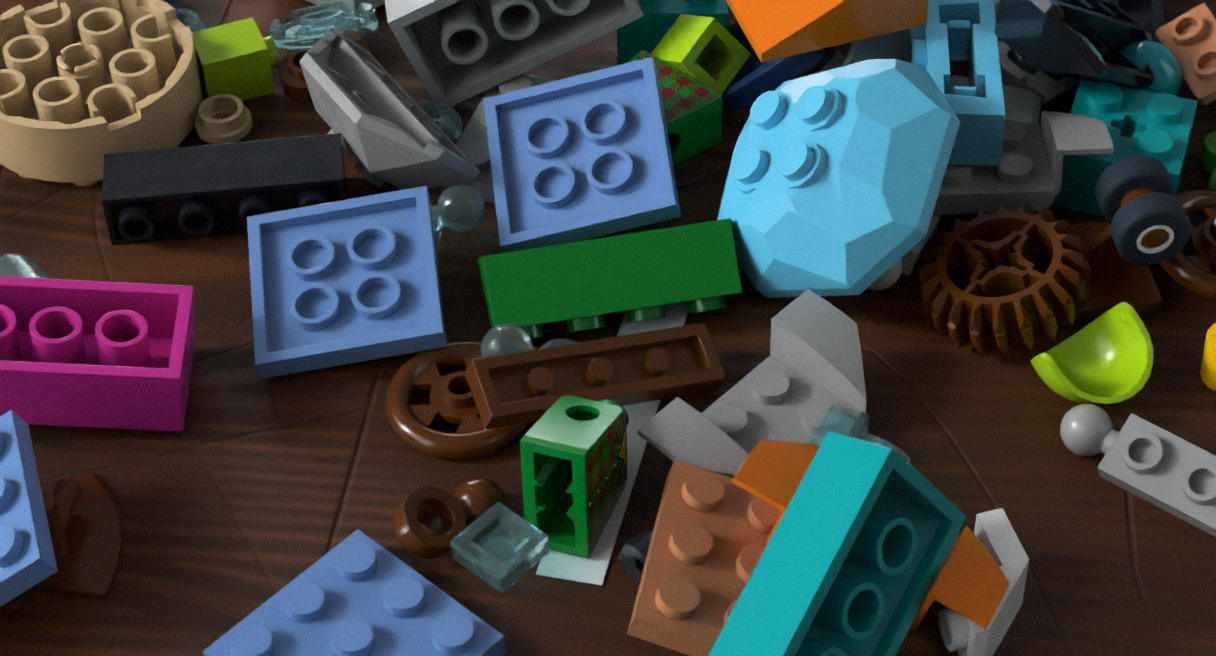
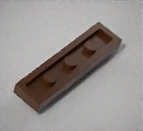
[465,323,726,430]

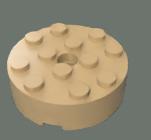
[0,0,203,186]

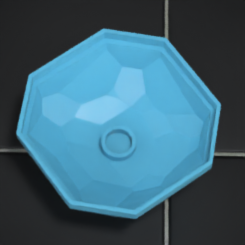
[717,59,960,298]

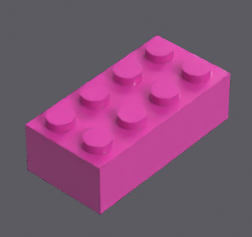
[0,276,196,432]

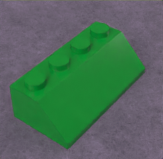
[475,218,742,342]

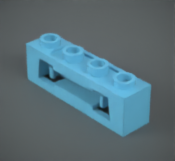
[910,0,1005,166]

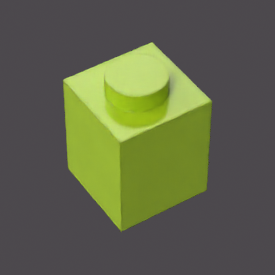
[651,14,751,95]
[192,17,280,101]

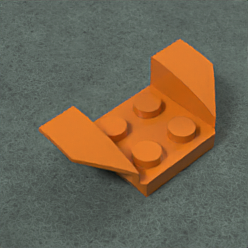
[731,440,1009,630]

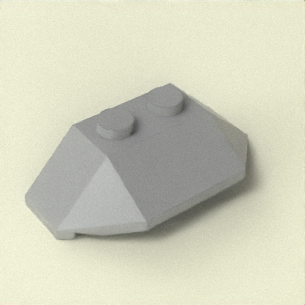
[299,28,481,190]

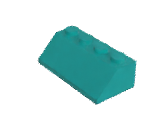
[708,431,967,656]

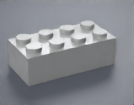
[385,0,644,112]

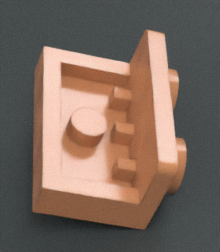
[1155,2,1216,106]

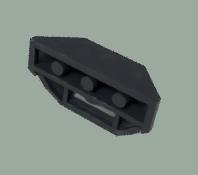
[995,0,1155,89]

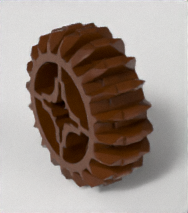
[919,203,1091,356]

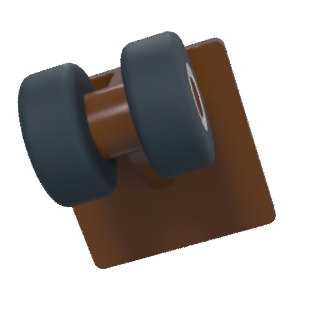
[1039,155,1191,320]

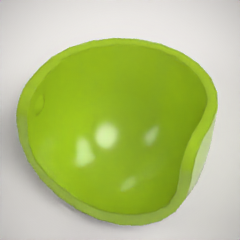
[1030,302,1153,405]

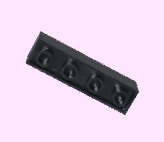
[101,133,347,245]

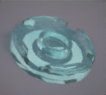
[268,2,379,51]

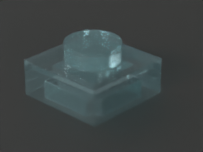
[451,501,549,593]

